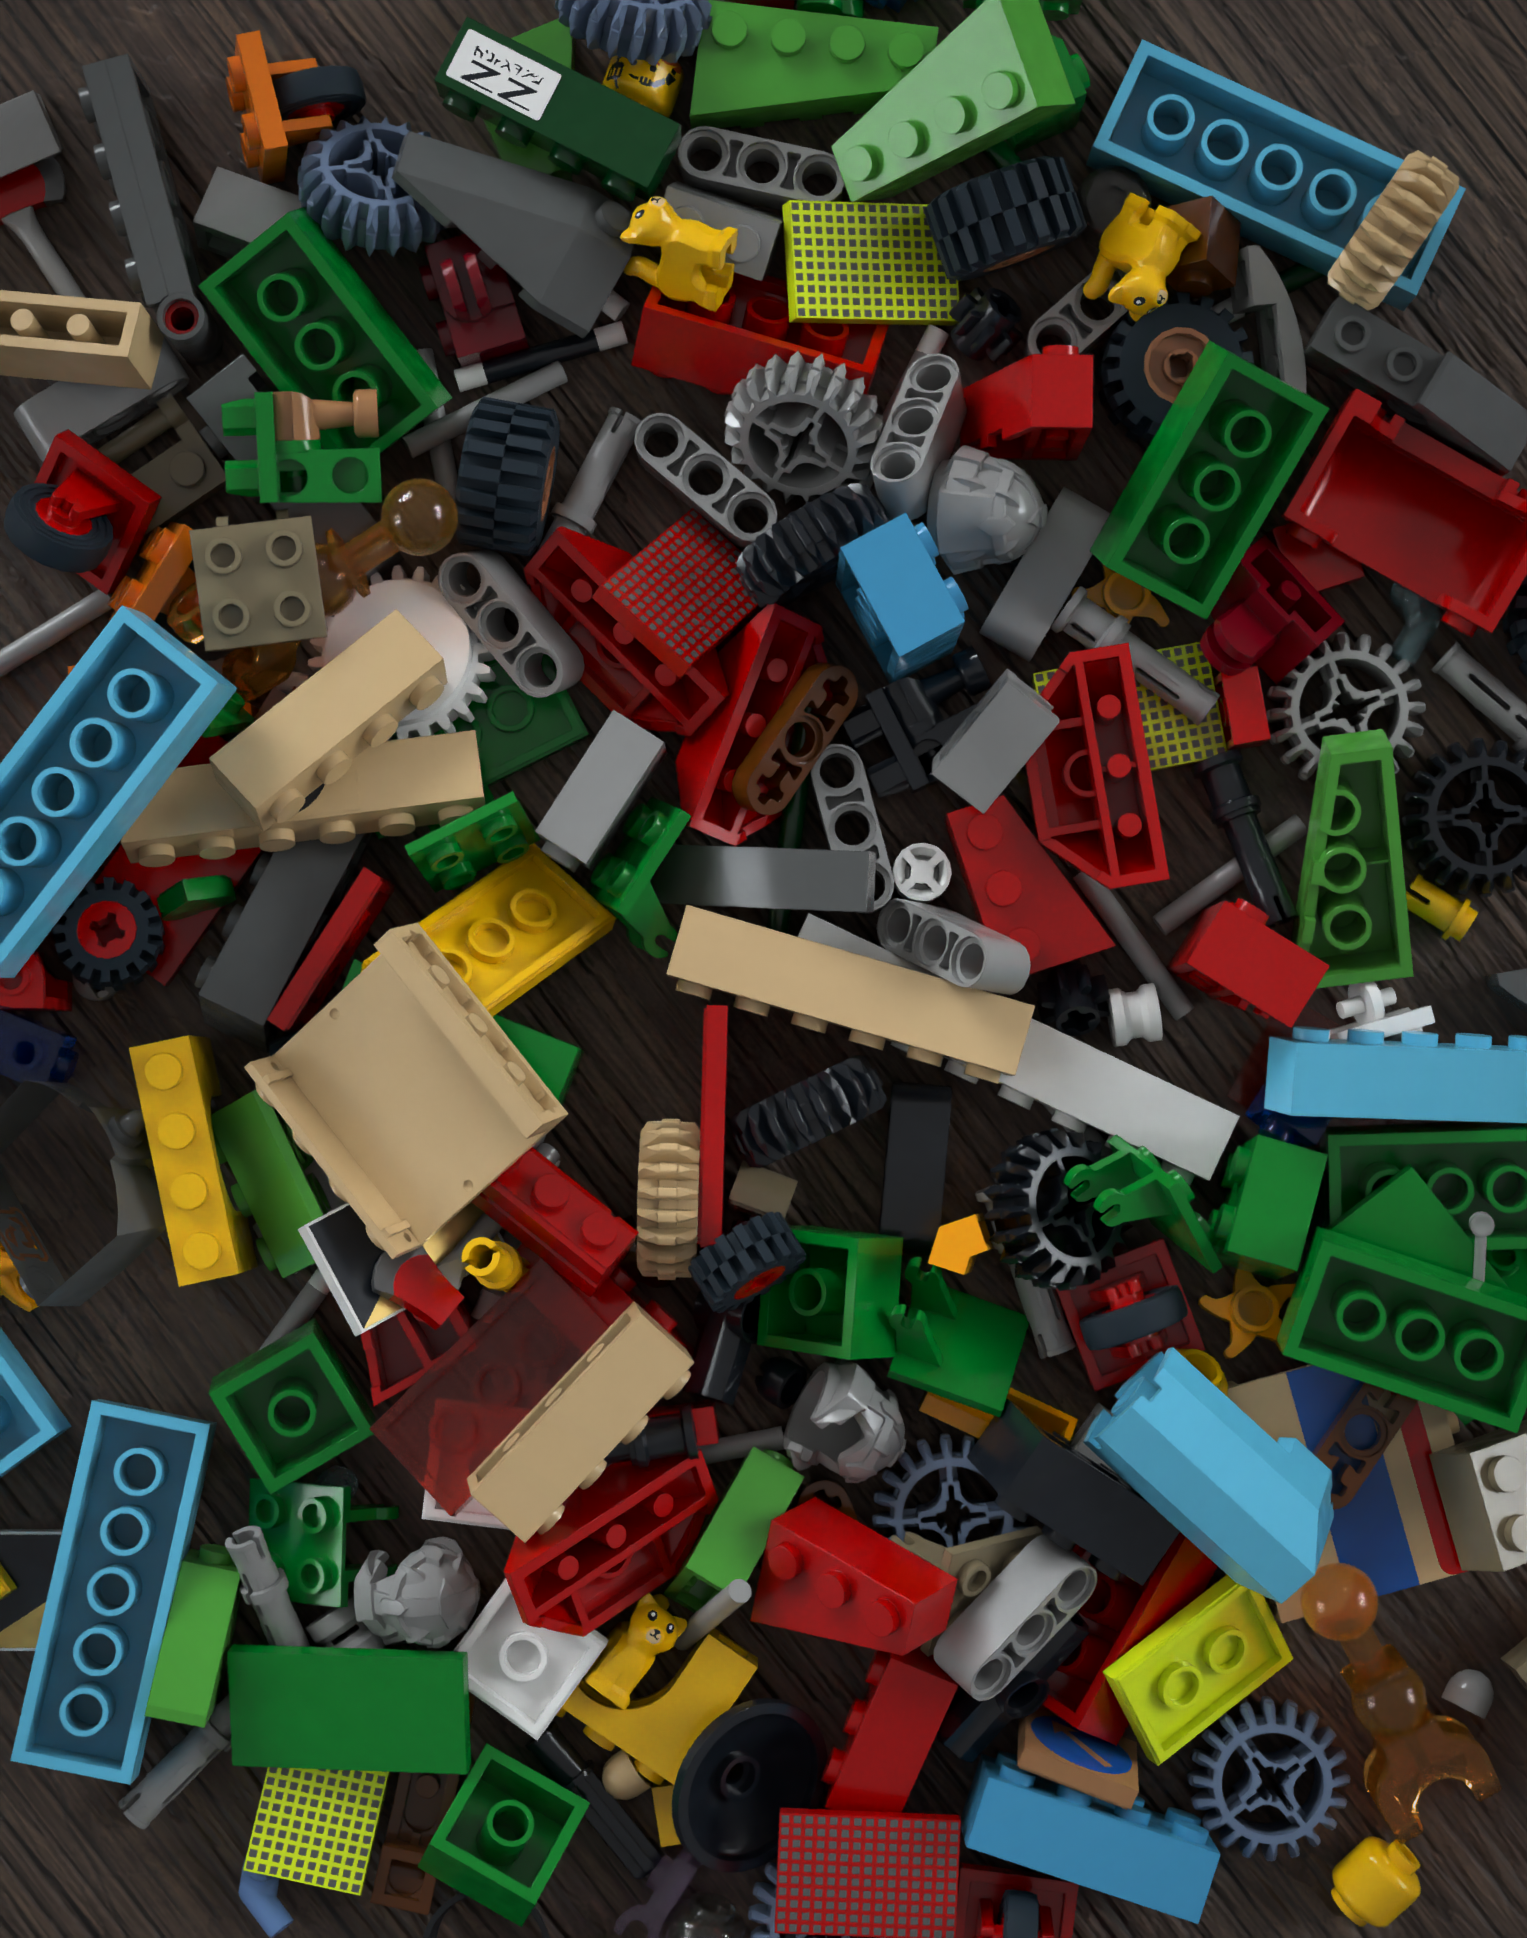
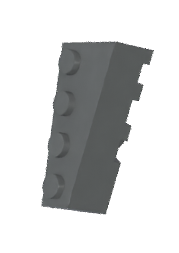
[187,354,404,600]
[194,832,372,1054]

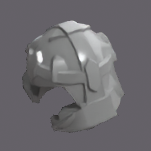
[927,445,1048,575]
[783,1358,906,1483]
[354,1536,480,1648]

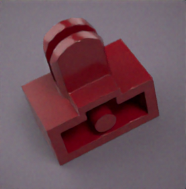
[419,234,529,367]
[1200,535,1345,685]

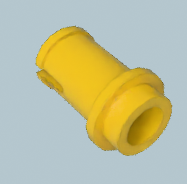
[1406,873,1478,942]

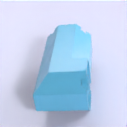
[1083,1347,1334,1604]

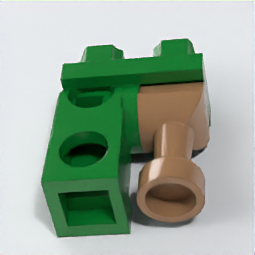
[221,389,382,503]

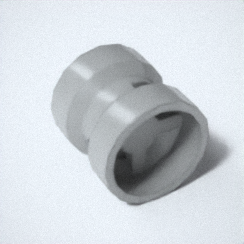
[305,1595,387,1649]

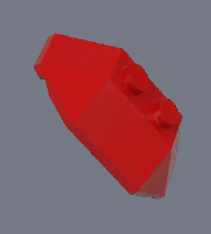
[523,526,730,736]
[675,603,833,847]
[1025,642,1170,890]
[504,1449,719,1637]

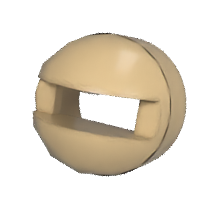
[602,1749,652,1800]

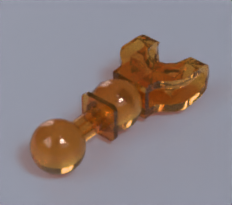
[167,478,458,702]
[1300,1563,1502,1844]

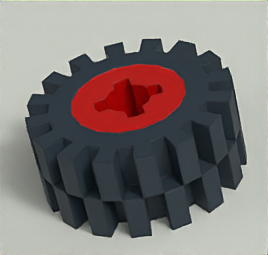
[52,877,165,991]
[688,1212,806,1313]

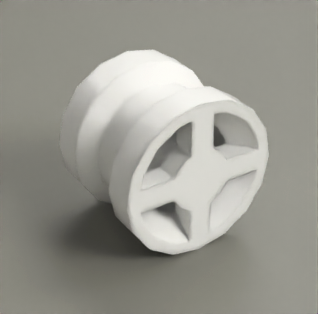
[892,842,952,903]
[1107,983,1163,1047]

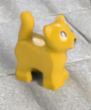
[1083,192,1202,321]
[620,196,738,312]
[584,1593,687,1710]

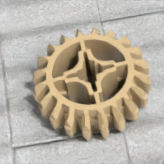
[1328,150,1459,311]
[636,1118,700,1280]

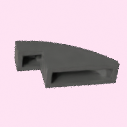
[651,845,876,912]

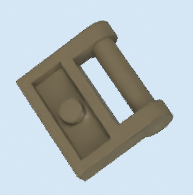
[97,392,226,545]

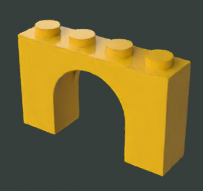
[129,1035,258,1287]
[556,1628,758,1785]

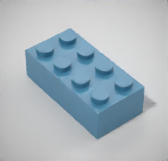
[835,513,969,684]
[960,1751,1221,1924]

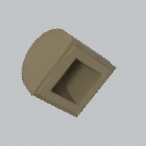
[727,1160,798,1219]

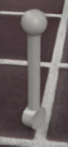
[1469,1211,1495,1282]

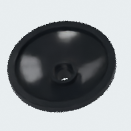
[672,1698,828,1873]

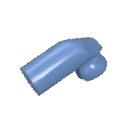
[238,1857,294,1938]

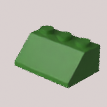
[211,1090,332,1278]

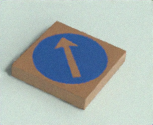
[1017,1706,1139,1810]

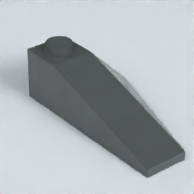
[391,131,634,338]

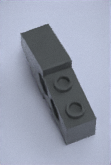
[1304,296,1527,477]

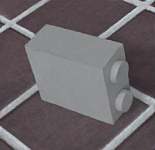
[535,710,668,873]

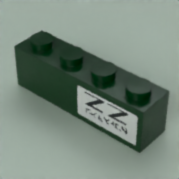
[434,17,682,202]

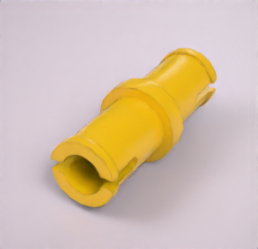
[461,1237,533,1294]

